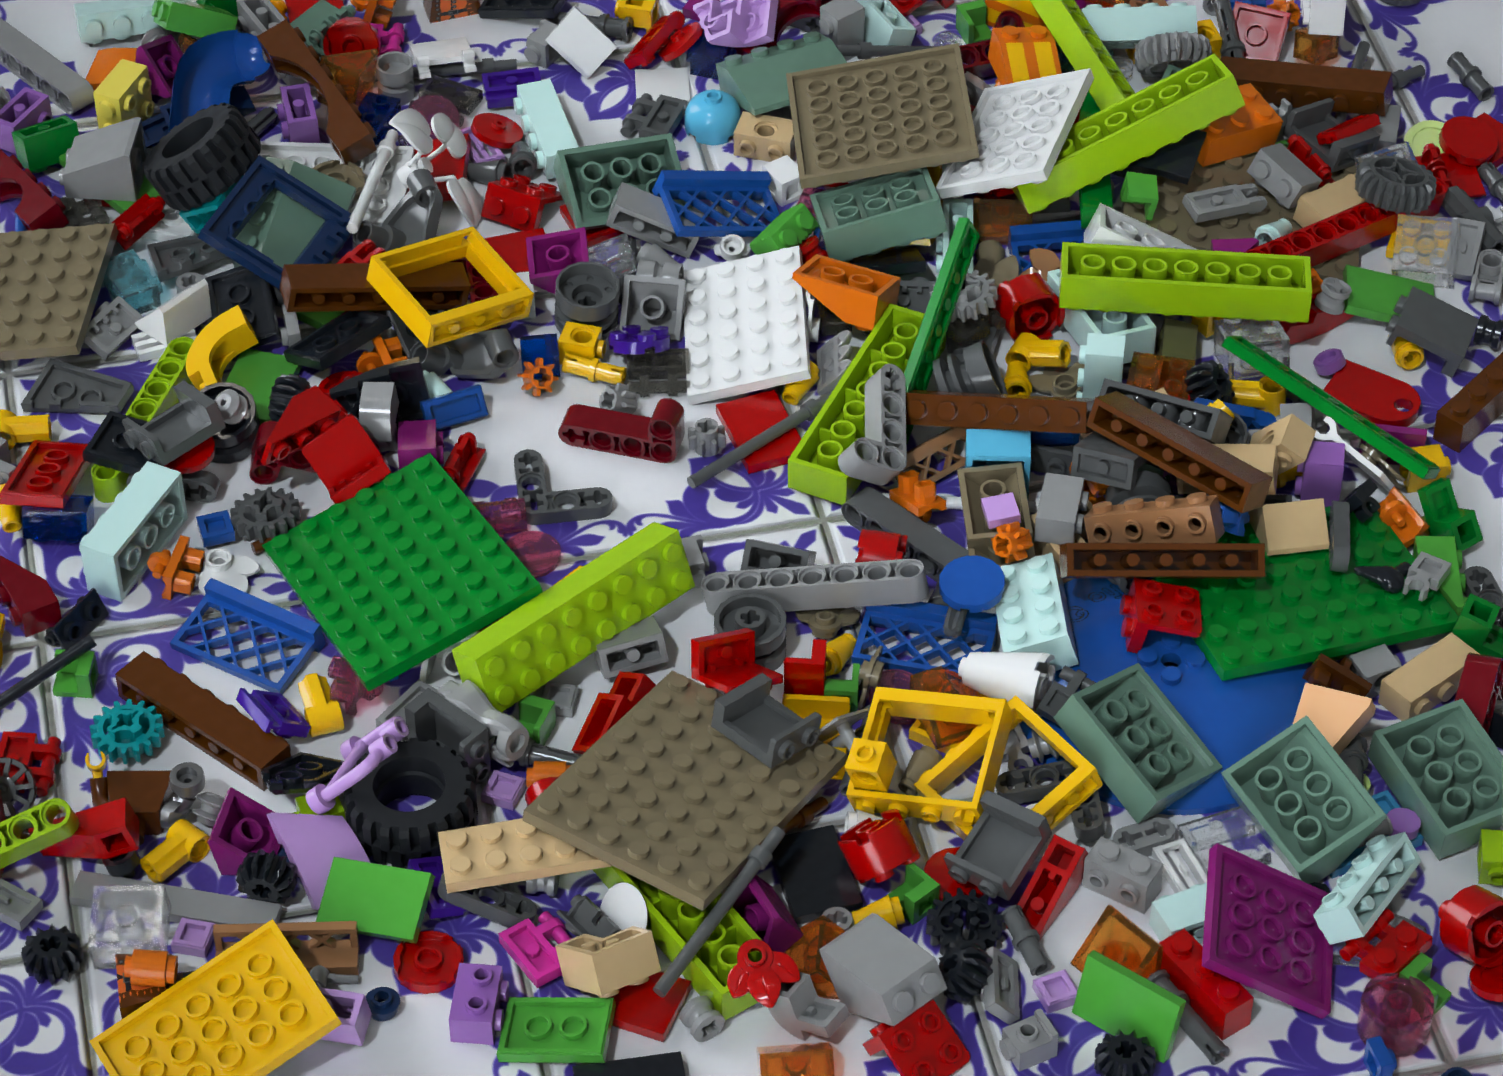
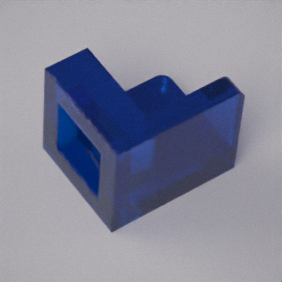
[520,333,560,379]

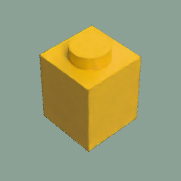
[1399,444,1451,493]

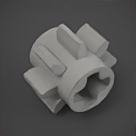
[599,382,637,414]
[688,418,726,457]

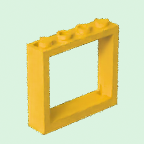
[366,226,534,348]
[846,686,1014,826]
[913,695,1103,841]

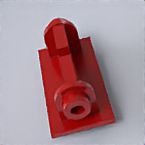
[1287,134,1335,189]
[112,193,165,251]
[443,432,486,493]

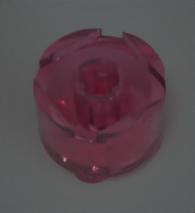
[1357,973,1434,1059]

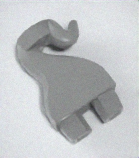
[437,679,529,767]

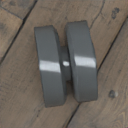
[714,593,786,671]

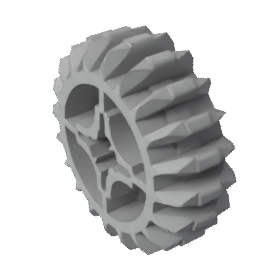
[1134,31,1212,78]

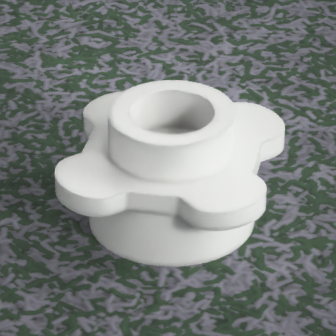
[714,234,750,261]

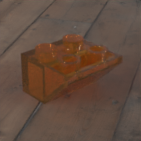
[1126,352,1196,400]

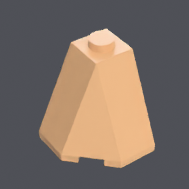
[1293,682,1376,755]

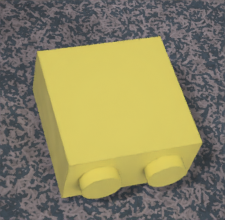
[93,59,155,129]

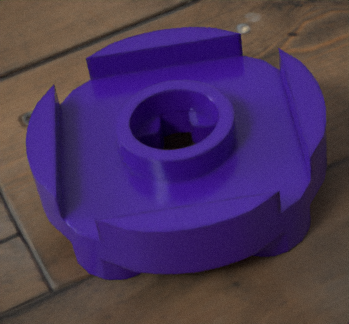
[608,325,670,355]

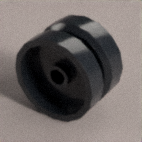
[200,382,261,464]

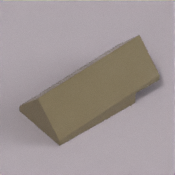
[957,462,1035,567]

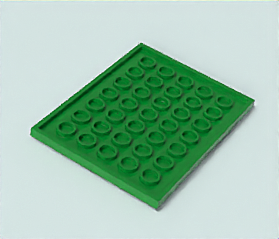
[262,453,543,692]
[1152,506,1459,681]

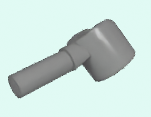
[309,965,359,988]

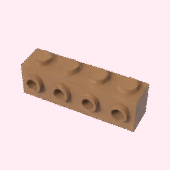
[1084,492,1225,543]

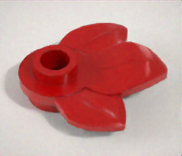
[727,939,800,1009]

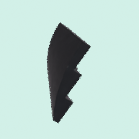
[1111,130,1207,185]
[329,356,430,429]

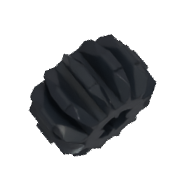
[1184,360,1235,403]
[268,374,311,421]
[236,849,297,904]
[21,924,84,985]
[938,940,993,1003]
[1094,1029,1156,1076]

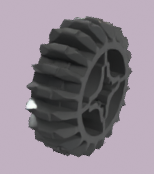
[1355,153,1437,215]

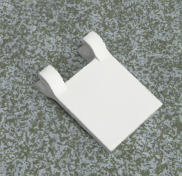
[410,37,477,79]
[1314,416,1394,491]

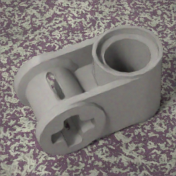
[1468,249,1503,306]

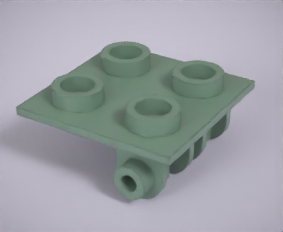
[290,0,356,57]

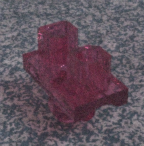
[473,497,528,538]
[328,655,384,716]

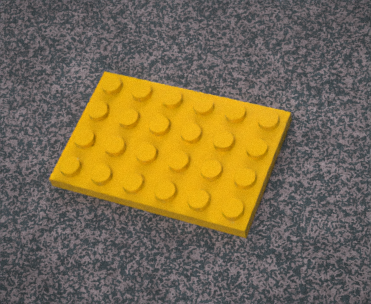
[89,919,342,1076]

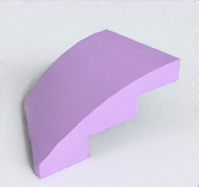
[693,0,779,47]
[266,812,371,910]

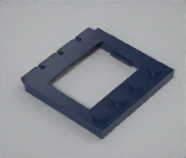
[198,155,352,290]

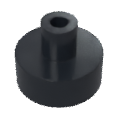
[102,850,140,879]

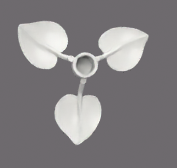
[389,108,482,228]

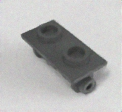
[556,894,622,938]

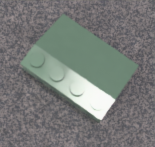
[715,31,848,116]
[553,133,693,230]
[232,156,356,268]
[809,167,948,263]
[1053,663,1223,824]
[1368,699,1503,860]
[1221,715,1387,884]

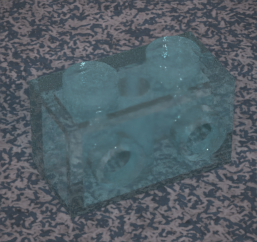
[103,249,163,314]

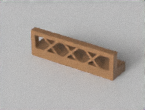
[895,427,980,482]
[213,921,360,975]

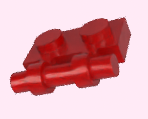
[0,731,62,797]
[1339,908,1432,988]

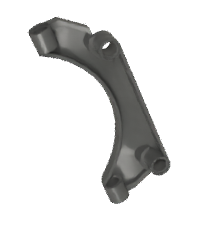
[353,169,520,379]

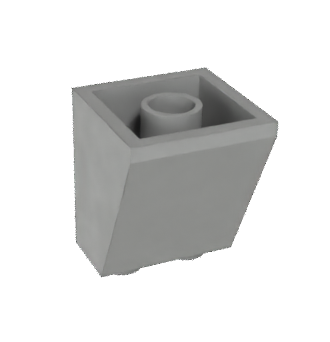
[59,117,147,202]
[819,913,947,1026]

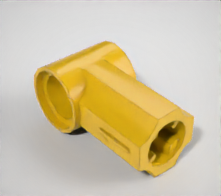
[1005,332,1072,372]
[1229,376,1286,416]
[0,409,52,450]
[298,673,345,738]
[140,818,210,883]

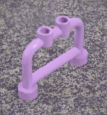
[306,716,409,815]

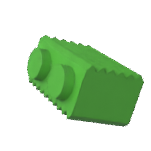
[750,203,818,255]

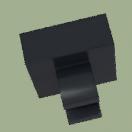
[1343,478,1380,523]

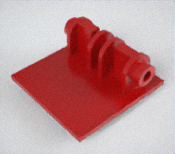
[1413,143,1486,198]

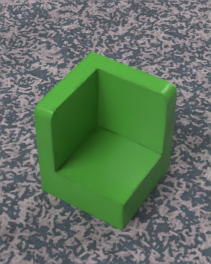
[956,0,991,44]
[1120,171,1159,221]
[53,649,99,698]
[824,663,860,713]
[519,694,556,746]
[887,863,940,925]
[1396,952,1451,1018]

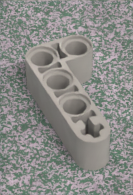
[838,364,907,486]

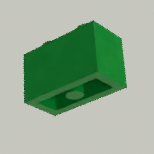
[11,115,79,173]

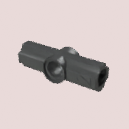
[1442,185,1503,253]

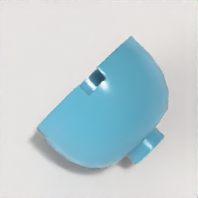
[684,89,741,145]

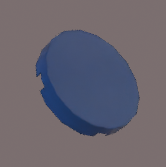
[939,556,1005,613]

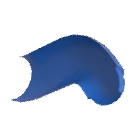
[168,29,271,133]

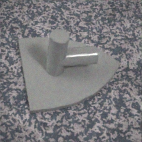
[818,707,870,752]

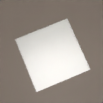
[635,67,690,102]

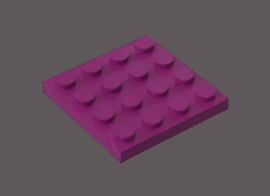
[1201,843,1333,1019]

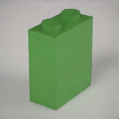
[152,0,238,38]

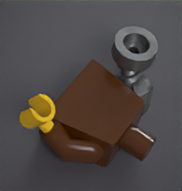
[85,751,205,846]

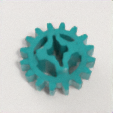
[90,699,165,764]

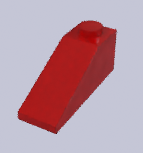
[1006,834,1088,941]

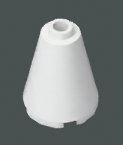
[958,652,1056,717]

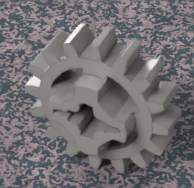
[930,270,998,323]

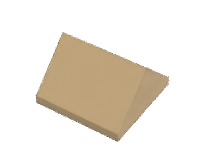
[1249,498,1330,556]

